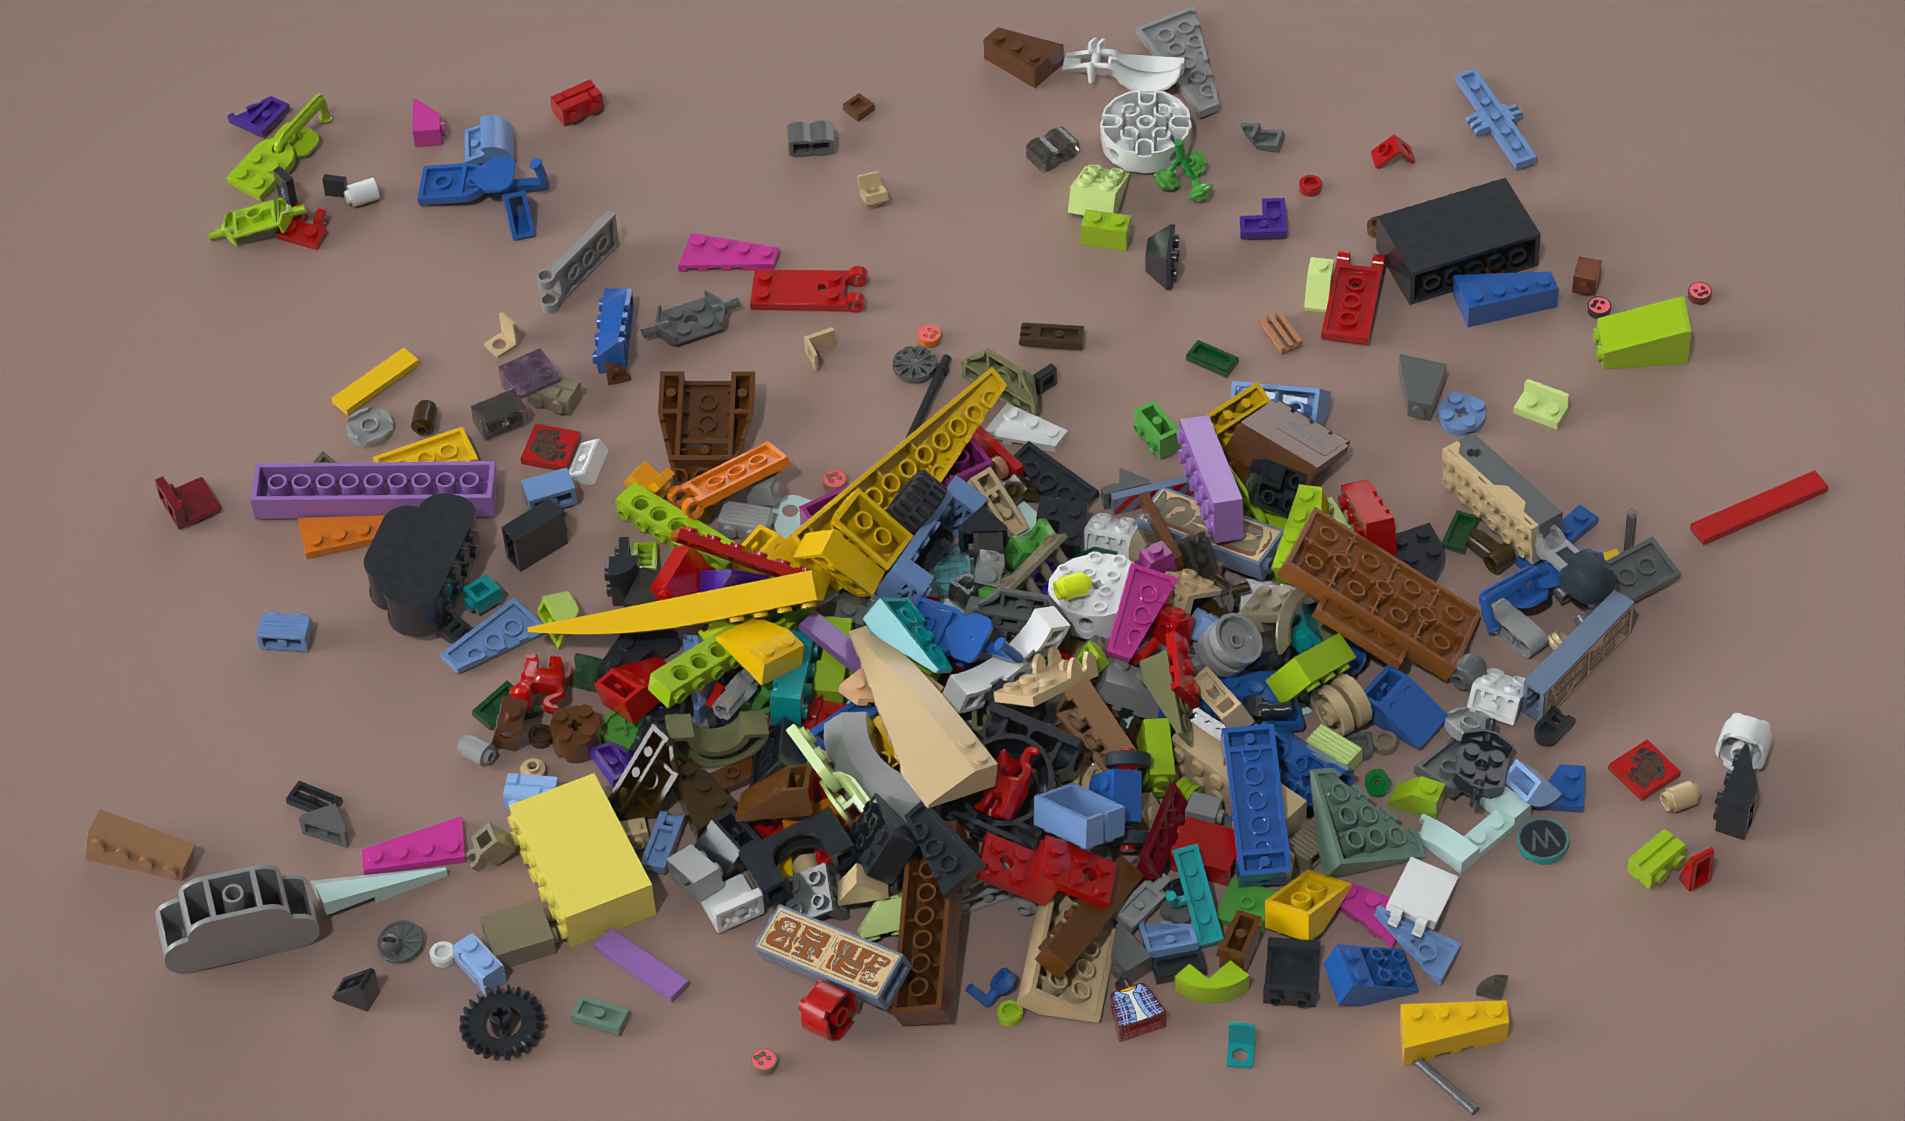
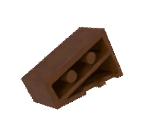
[983,27,1064,88]

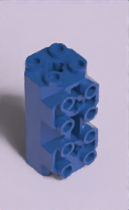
[1254,721,1354,809]

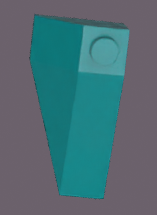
[863,598,953,673]

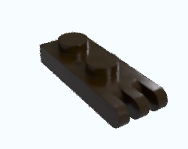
[1019,322,1084,350]

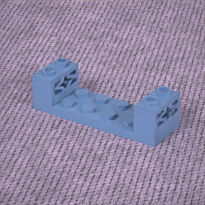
[874,475,987,601]

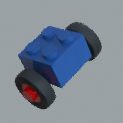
[1089,748,1151,852]

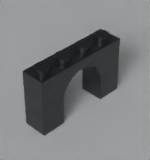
[738,806,860,908]

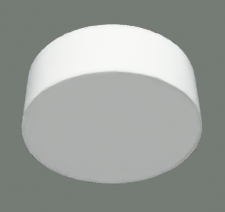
[430,941,455,968]

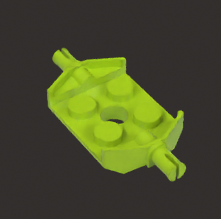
[208,197,307,247]

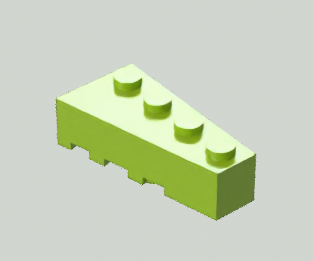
[1272,484,1329,585]

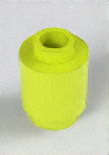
[1053,571,1092,601]

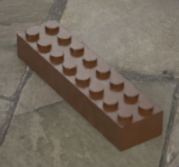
[891,820,967,1026]

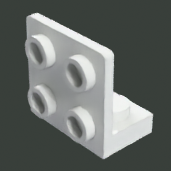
[1081,513,1138,559]
[1467,668,1525,726]
[700,874,765,933]

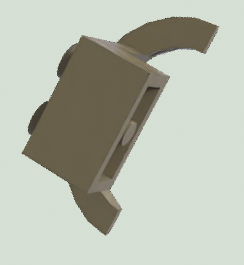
[1238,585,1319,654]

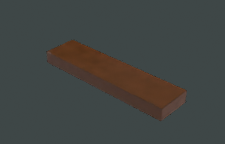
[1139,492,1185,571]

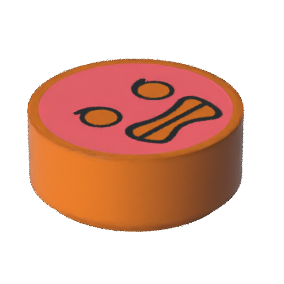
[918,324,941,347]

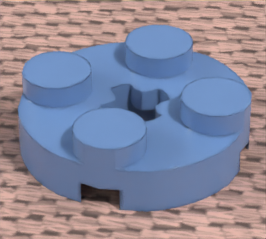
[1437,392,1486,436]

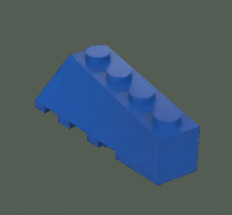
[593,288,634,374]

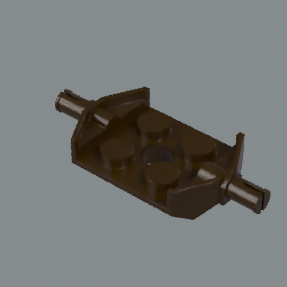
[1190,573,1250,617]

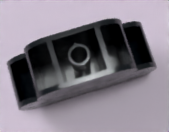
[364,493,481,637]

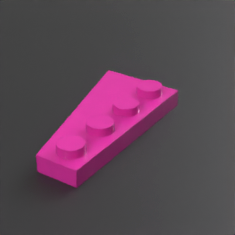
[678,233,780,272]
[1105,563,1179,662]
[362,816,466,875]

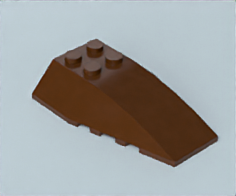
[658,371,756,500]

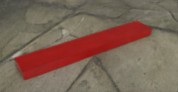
[1690,470,1828,545]

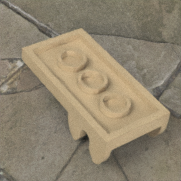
[994,647,1098,707]

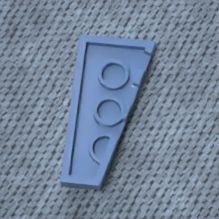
[441,598,547,674]

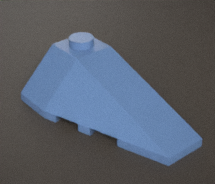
[1230,381,1331,425]

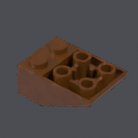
[735,764,817,822]

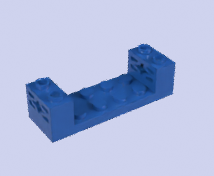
[1220,724,1292,888]

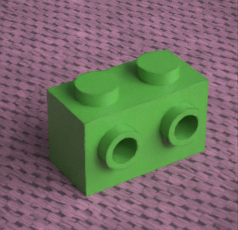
[1133,400,1180,459]

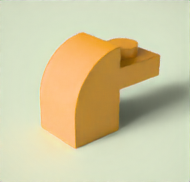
[623,460,675,498]

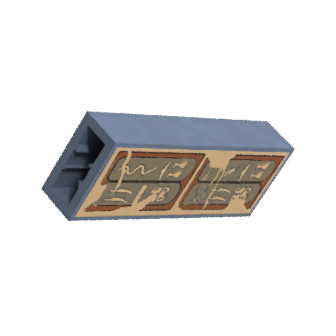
[1521,590,1634,722]

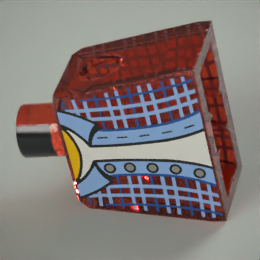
[1110,978,1166,1042]

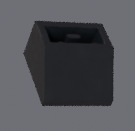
[694,807,762,882]

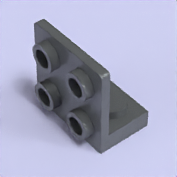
[784,863,849,921]

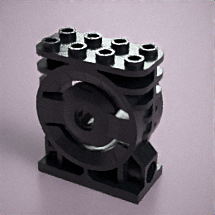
[940,701,1091,851]

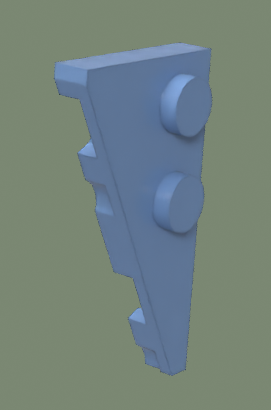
[1374,905,1461,985]

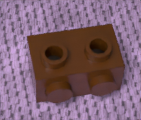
[1216,909,1262,972]

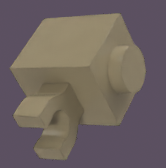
[465,822,516,871]

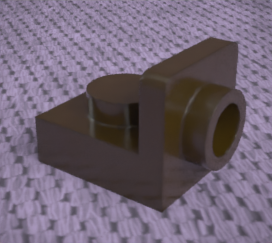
[1003,474,1043,506]

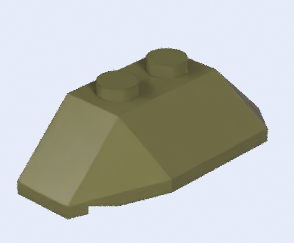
[961,348,1038,417]

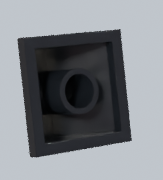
[958,505,1008,554]

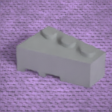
[1095,656,1159,719]

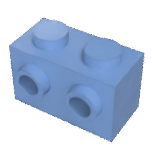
[521,468,578,510]

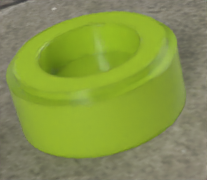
[997,1000,1024,1027]

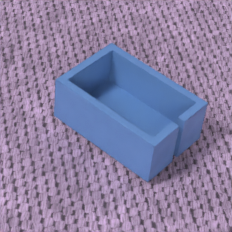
[1034,783,1125,849]

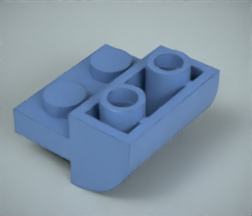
[464,115,514,164]

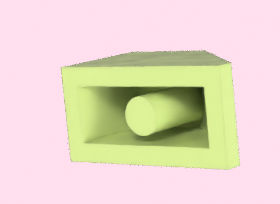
[1304,257,1334,313]

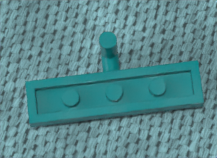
[1166,844,1224,949]

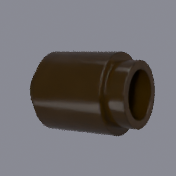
[411,400,438,435]

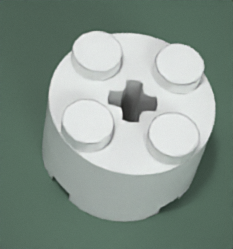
[1715,713,1773,771]

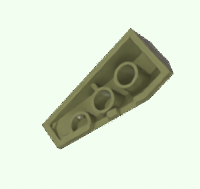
[1139,650,1193,746]

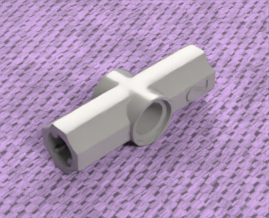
[712,668,759,720]

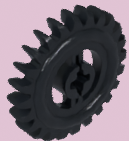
[459,984,545,1060]

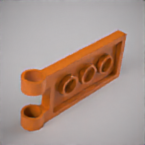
[667,441,791,520]

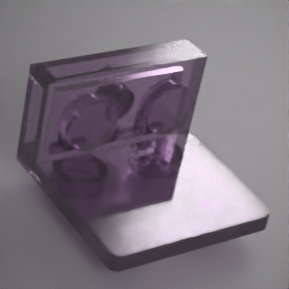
[498,348,562,399]

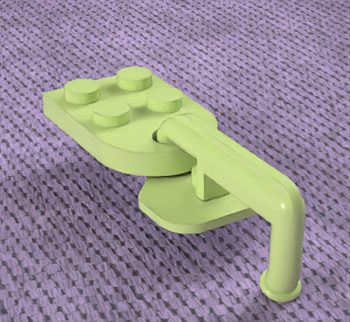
[786,724,870,860]

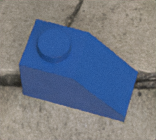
[501,190,536,240]

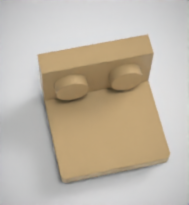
[1165,569,1222,615]

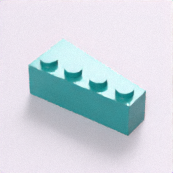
[770,630,819,726]

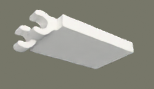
[1385,857,1459,938]

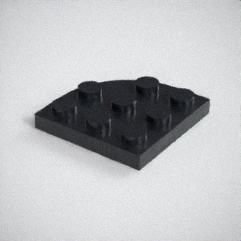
[1395,523,1444,582]

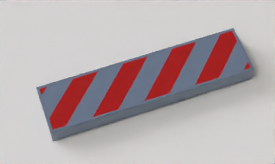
[1111,476,1194,515]

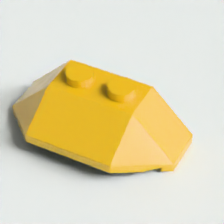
[1206,381,1271,450]

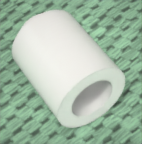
[344,177,380,207]

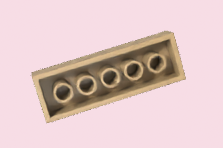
[1171,722,1307,836]

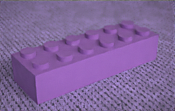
[1177,415,1244,543]

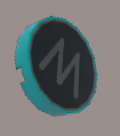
[1517,818,1569,864]

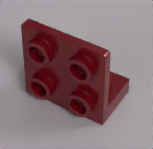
[155,476,222,530]

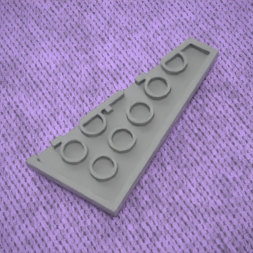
[1135,5,1219,118]

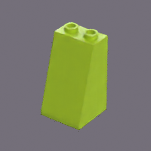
[1593,296,1692,369]

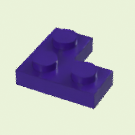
[1240,198,1287,239]

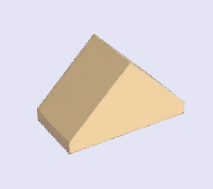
[838,863,889,906]

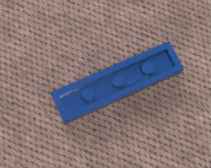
[1515,505,1599,569]

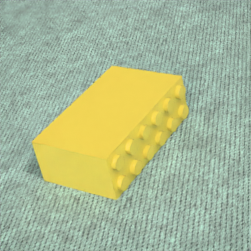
[507,773,656,948]

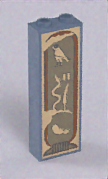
[1136,486,1284,581]

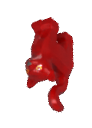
[509,654,573,714]
[974,746,1040,821]

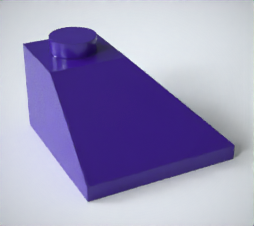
[699,569,770,593]

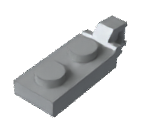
[1112,873,1171,933]

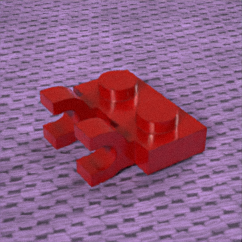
[275,202,329,251]

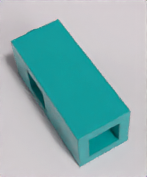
[1290,601,1322,654]

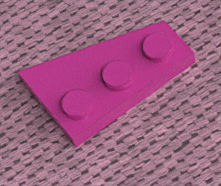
[1338,880,1398,948]

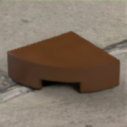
[605,363,631,385]

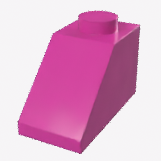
[412,99,446,147]

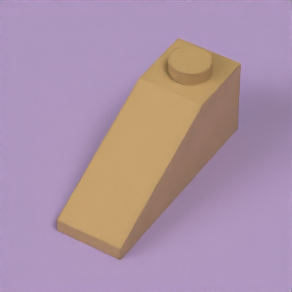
[967,467,1030,540]
[1194,666,1255,728]

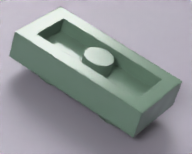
[570,995,630,1036]

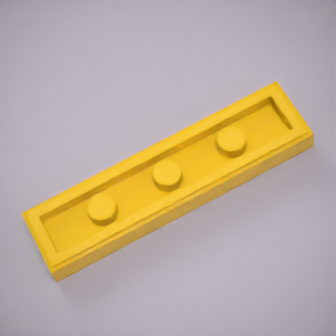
[331,347,420,416]

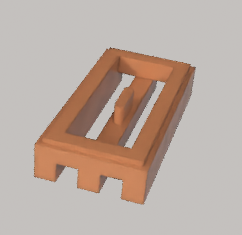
[1259,310,1302,354]

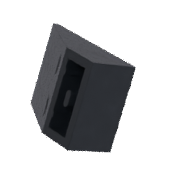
[1713,744,1757,841]
[849,793,918,885]

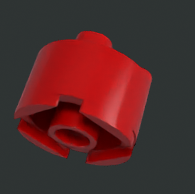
[798,979,858,1041]

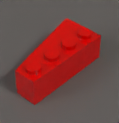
[1338,479,1397,556]

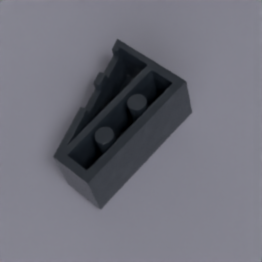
[597,629,680,679]

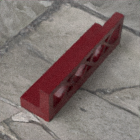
[1136,783,1188,881]

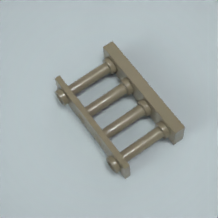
[992,533,1068,634]

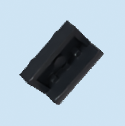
[604,537,643,606]

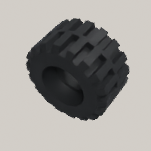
[886,469,947,534]

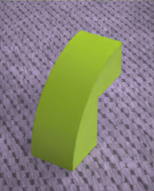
[1175,960,1249,1003]

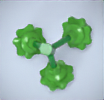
[1154,139,1213,202]

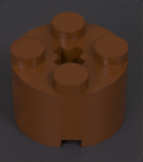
[550,704,603,763]

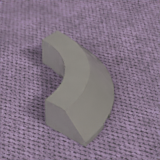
[824,712,941,826]

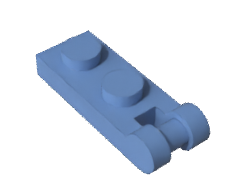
[640,810,686,874]

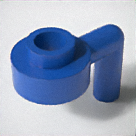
[965,967,1016,1008]

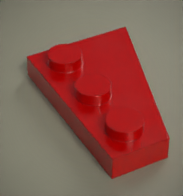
[1166,630,1200,708]

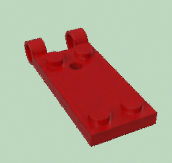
[1321,250,1386,345]
[750,266,868,313]

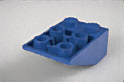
[1364,664,1447,750]
[1323,944,1419,1007]

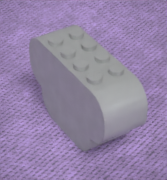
[155,864,319,973]

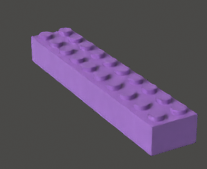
[251,461,498,519]

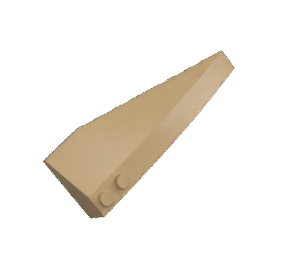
[849,625,998,808]

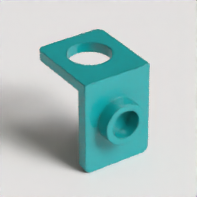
[1226,1022,1255,1069]

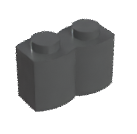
[787,120,835,157]

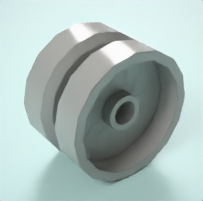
[1197,613,1263,678]

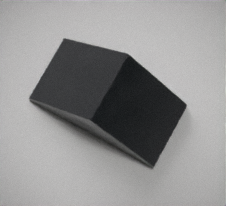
[332,968,380,1012]

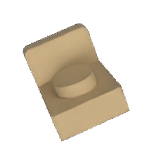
[620,817,649,851]

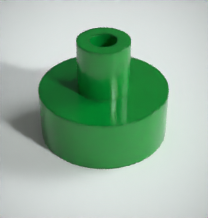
[1364,769,1390,796]

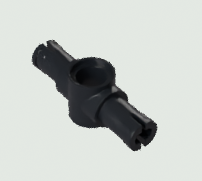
[1216,695,1293,726]

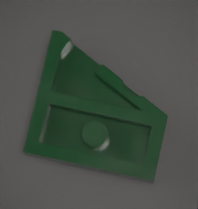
[472,680,542,730]

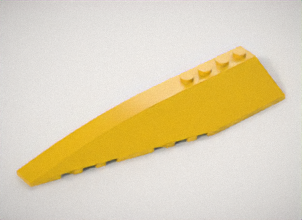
[781,367,1007,593]
[527,570,831,635]

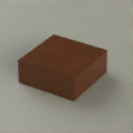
[843,93,875,122]

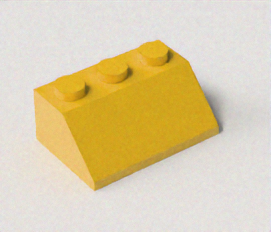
[831,488,913,571]

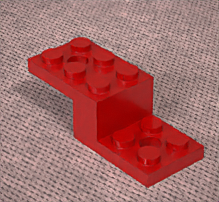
[975,832,1117,909]

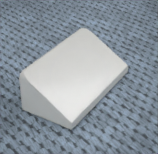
[569,439,608,485]

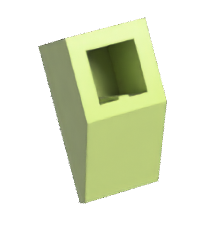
[857,893,902,941]

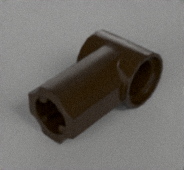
[1466,529,1516,574]

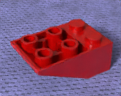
[594,656,667,724]

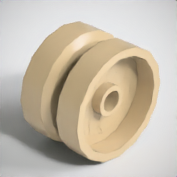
[1310,674,1372,737]

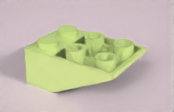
[1068,164,1130,215]

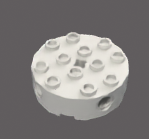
[1100,90,1192,174]
[1048,552,1133,639]

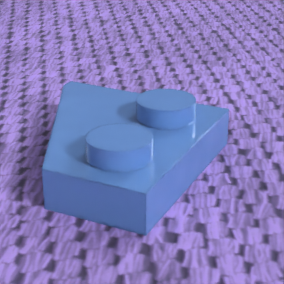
[1138,919,1199,958]

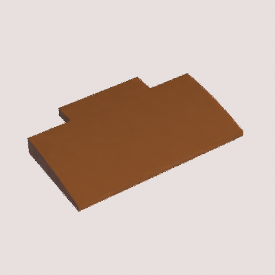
[1277,507,1481,681]

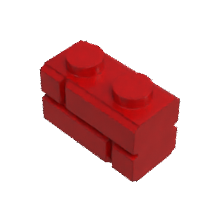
[550,79,604,126]

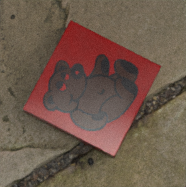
[520,423,581,470]
[1608,739,1681,801]

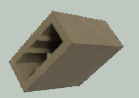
[480,899,559,969]

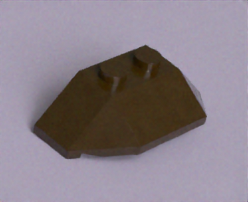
[608,723,681,821]

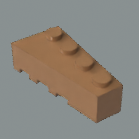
[1053,676,1140,772]
[85,809,195,881]

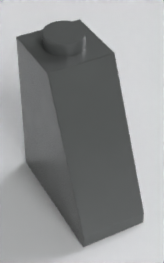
[1399,354,1447,421]

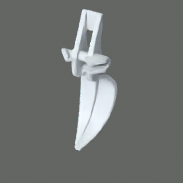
[1062,38,1186,93]

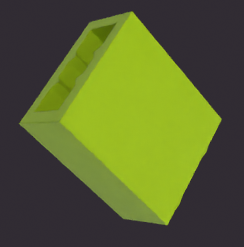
[1137,718,1176,798]

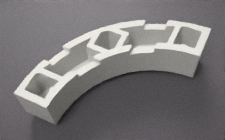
[942,606,1071,714]

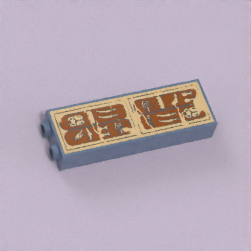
[754,904,913,1010]

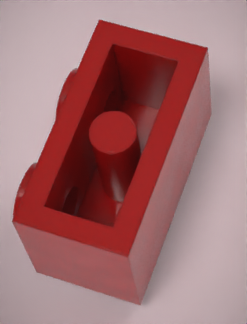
[1146,600,1195,646]

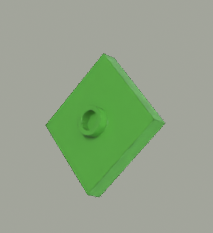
[1216,878,1277,938]

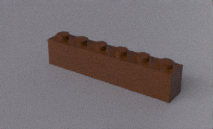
[1035,855,1144,980]

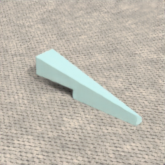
[310,867,448,915]

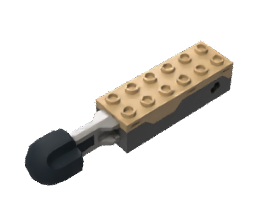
[1441,433,1616,605]

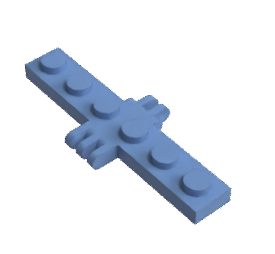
[1455,68,1537,170]

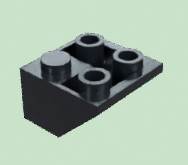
[1145,224,1180,290]
[1246,458,1307,519]

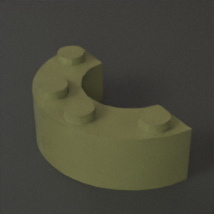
[665,710,769,768]

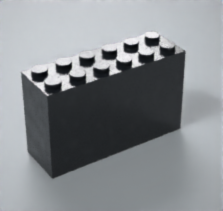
[1376,178,1541,305]

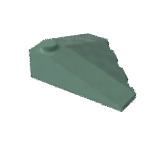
[1309,768,1426,876]

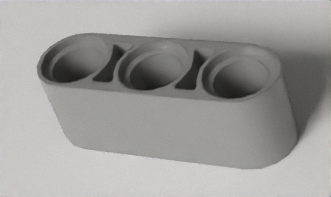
[1480,598,1549,658]

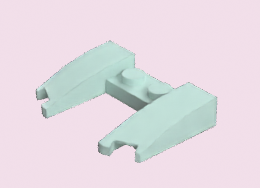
[1418,787,1532,875]

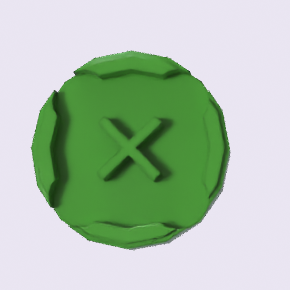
[601,711,645,751]

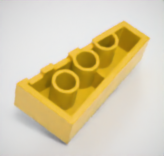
[1400,1000,1509,1066]

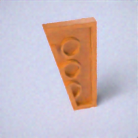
[297,515,385,559]

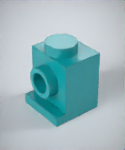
[463,574,503,615]

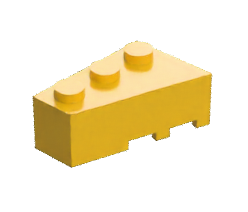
[793,529,885,598]

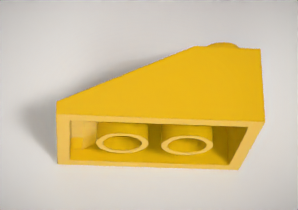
[716,618,804,686]
[1265,869,1351,940]

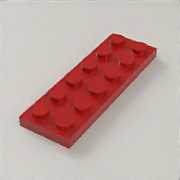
[669,526,812,577]

